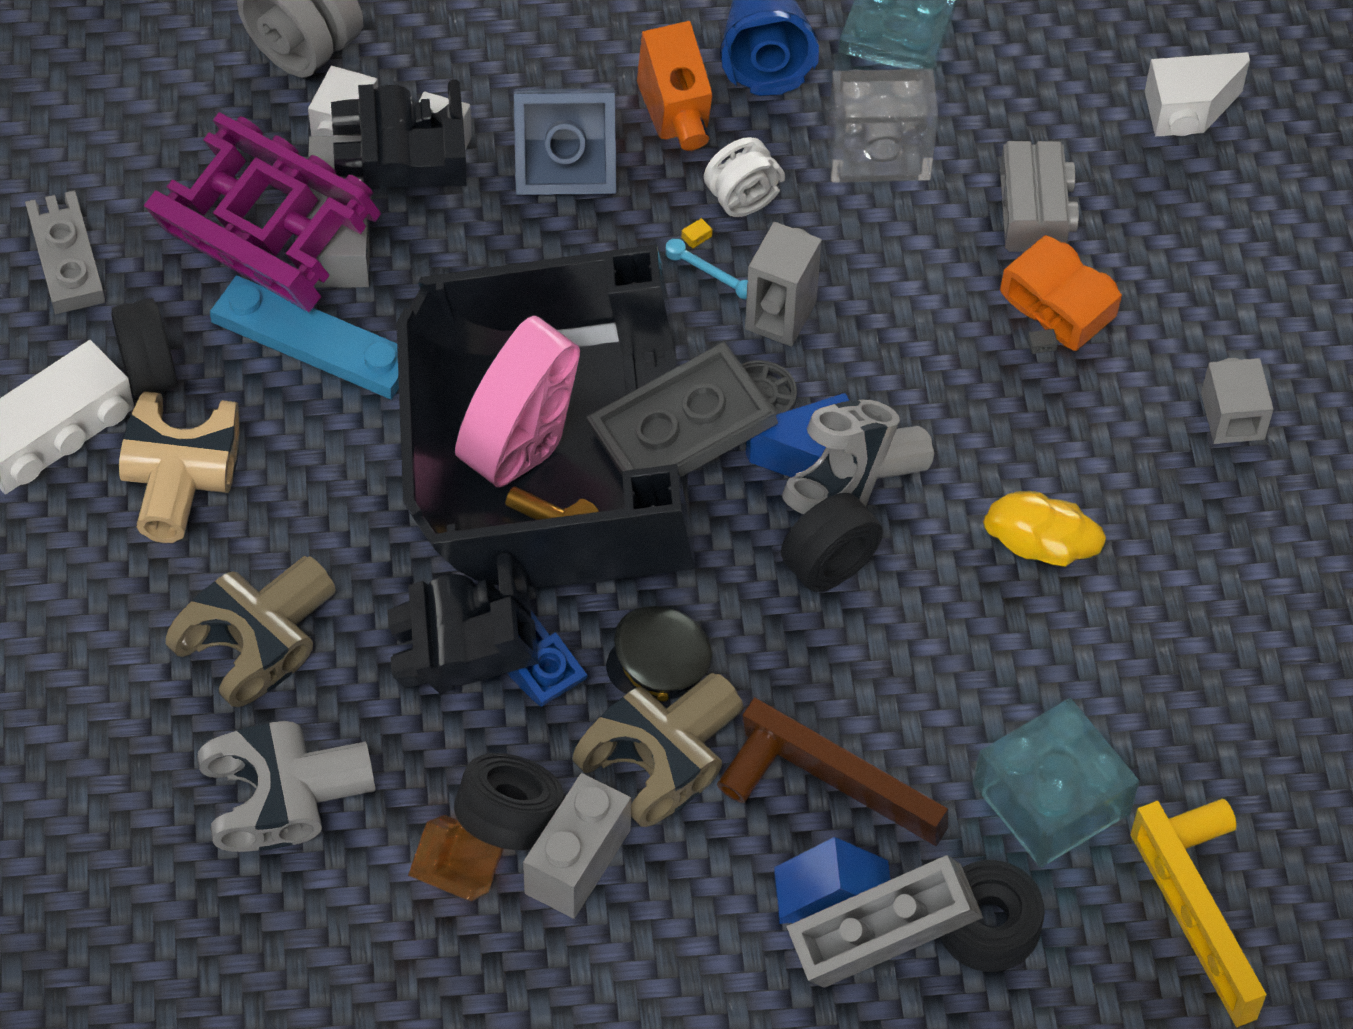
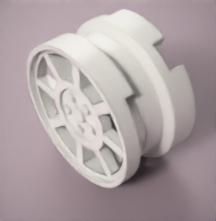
[704,137,785,217]

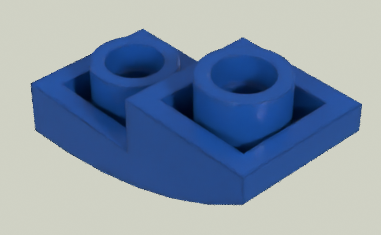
[507,611,587,707]

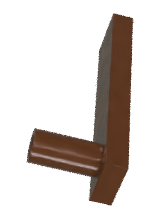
[717,697,948,846]

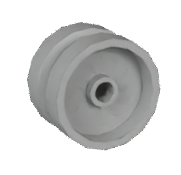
[237,0,364,78]

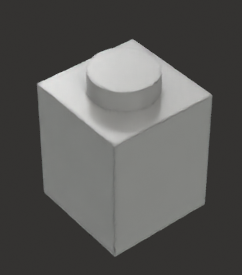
[1201,358,1274,444]

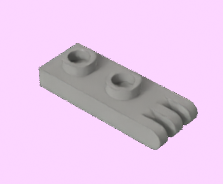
[25,190,105,314]

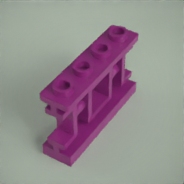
[143,112,381,312]

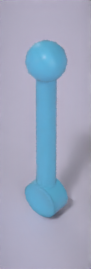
[665,239,748,300]

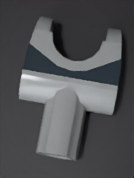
[782,399,934,515]
[197,721,375,852]

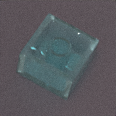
[973,698,1139,868]

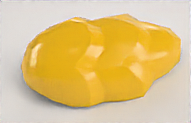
[983,491,1106,567]

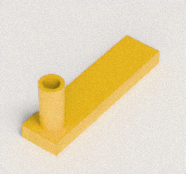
[1130,798,1267,1028]

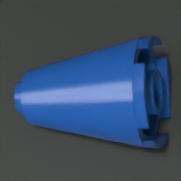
[720,0,819,96]

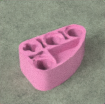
[455,316,580,487]

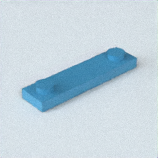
[210,275,399,400]

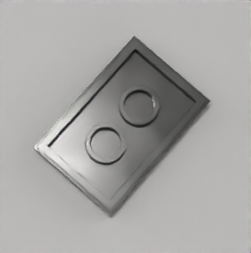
[587,341,778,477]

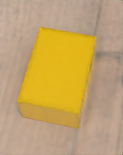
[681,218,713,249]

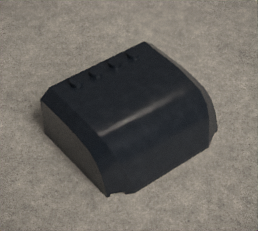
[396,244,696,587]

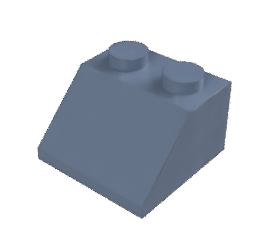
[514,88,616,195]

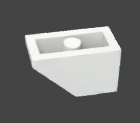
[1144,52,1250,137]

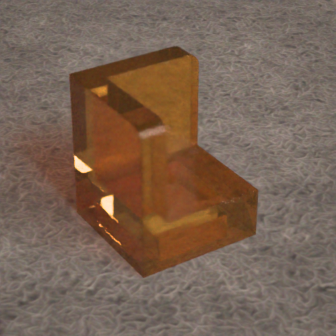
[408,815,503,901]

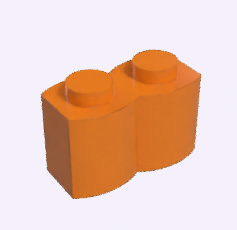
[1000,235,1122,351]

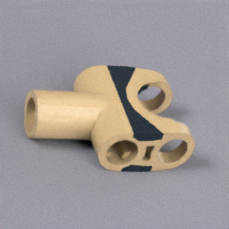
[119,391,240,543]

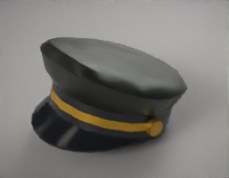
[606,606,712,701]

